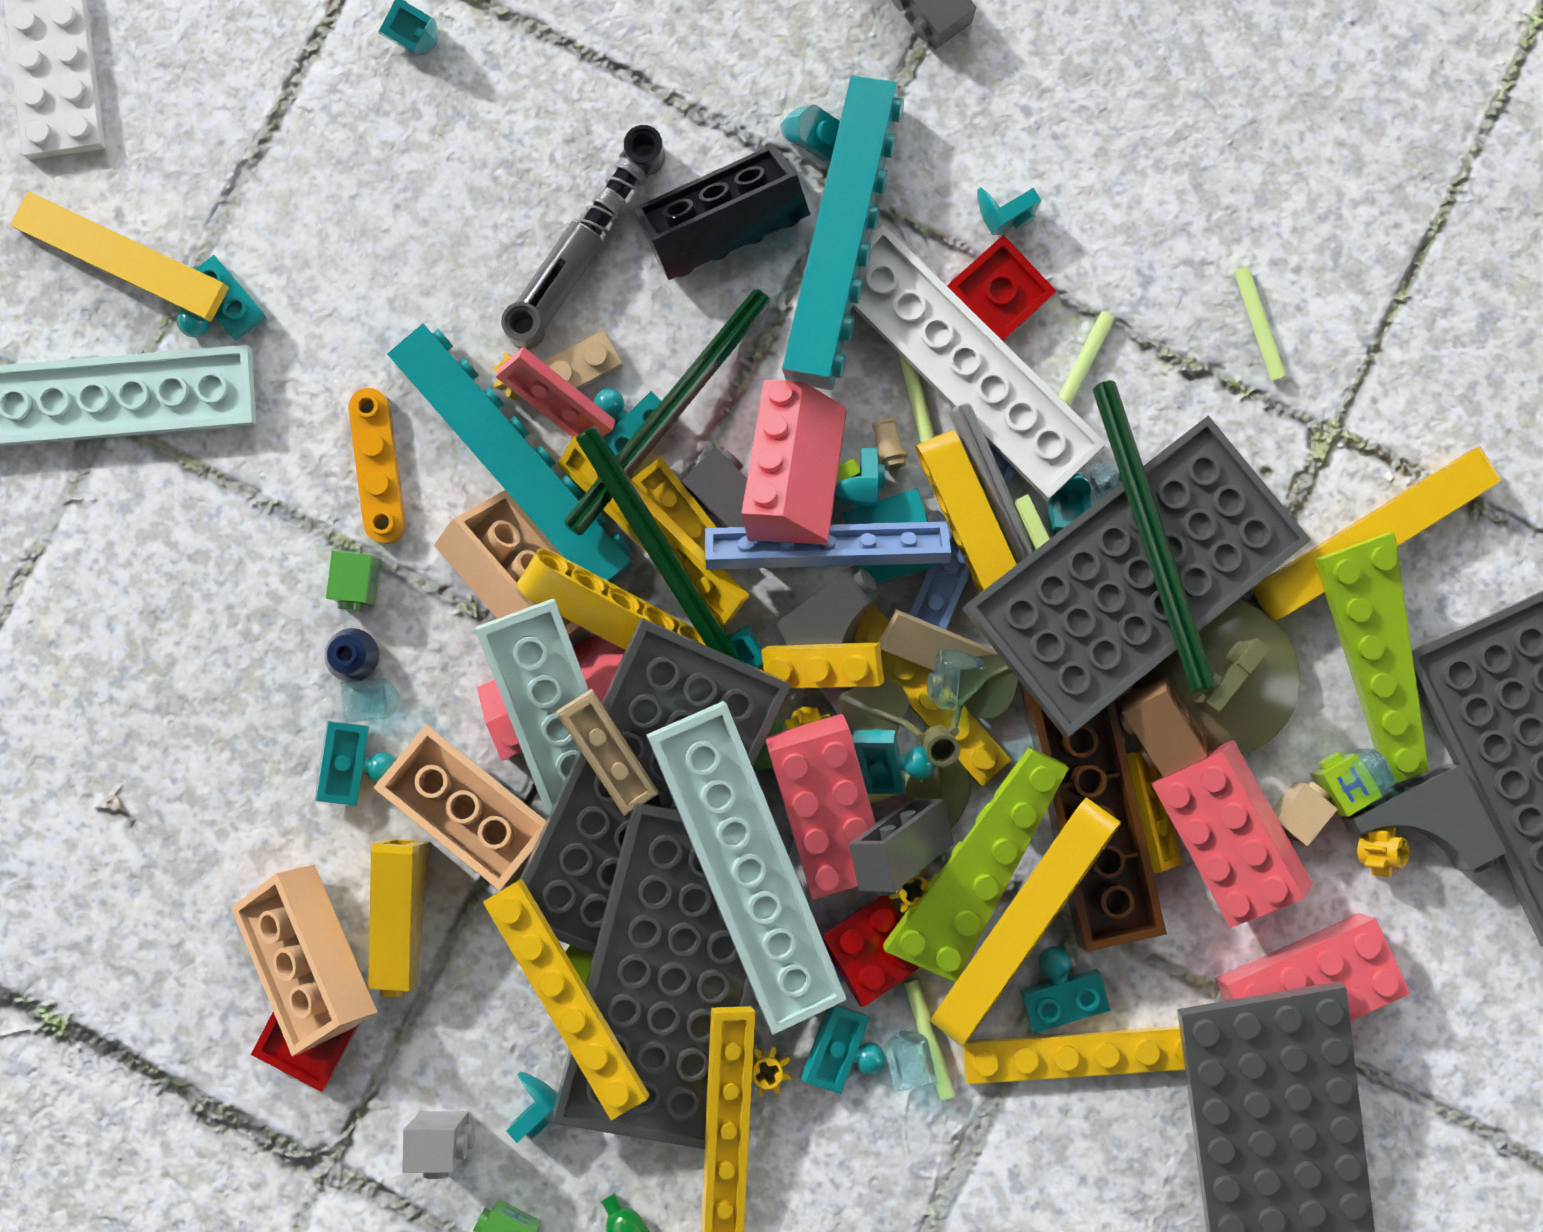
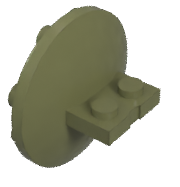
[1138,601,1300,755]

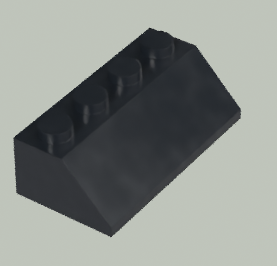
[633,144,811,280]

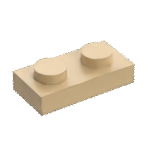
[543,329,623,390]

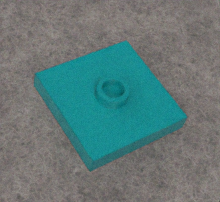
[842,488,942,585]

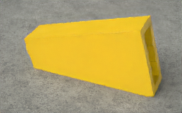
[368,839,430,997]

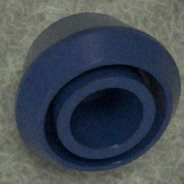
[324,628,379,682]

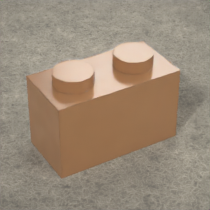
[1119,675,1208,778]

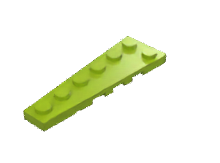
[1314,532,1429,785]
[883,747,1069,983]

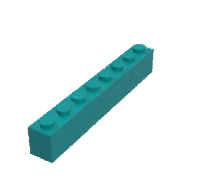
[782,75,904,391]
[387,323,634,583]

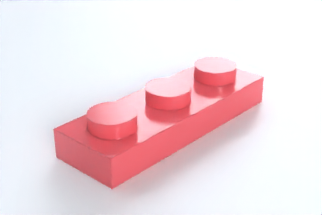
[496,347,615,437]

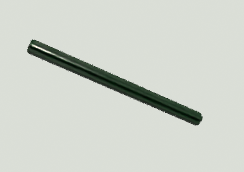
[564,289,770,536]
[1093,380,1215,692]
[576,426,745,663]

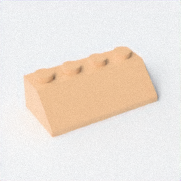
[434,490,584,641]
[373,724,546,891]
[231,864,377,1056]

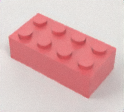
[765,714,876,900]
[1152,740,1313,928]
[1215,913,1411,1021]

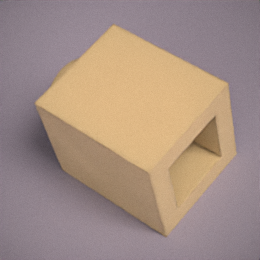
[1272,782,1338,847]

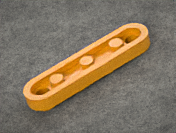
[348,388,406,544]

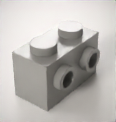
[402,1111,475,1179]

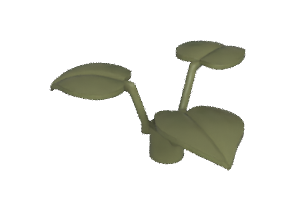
[838,653,1018,829]

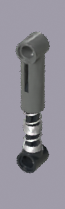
[501,125,665,349]

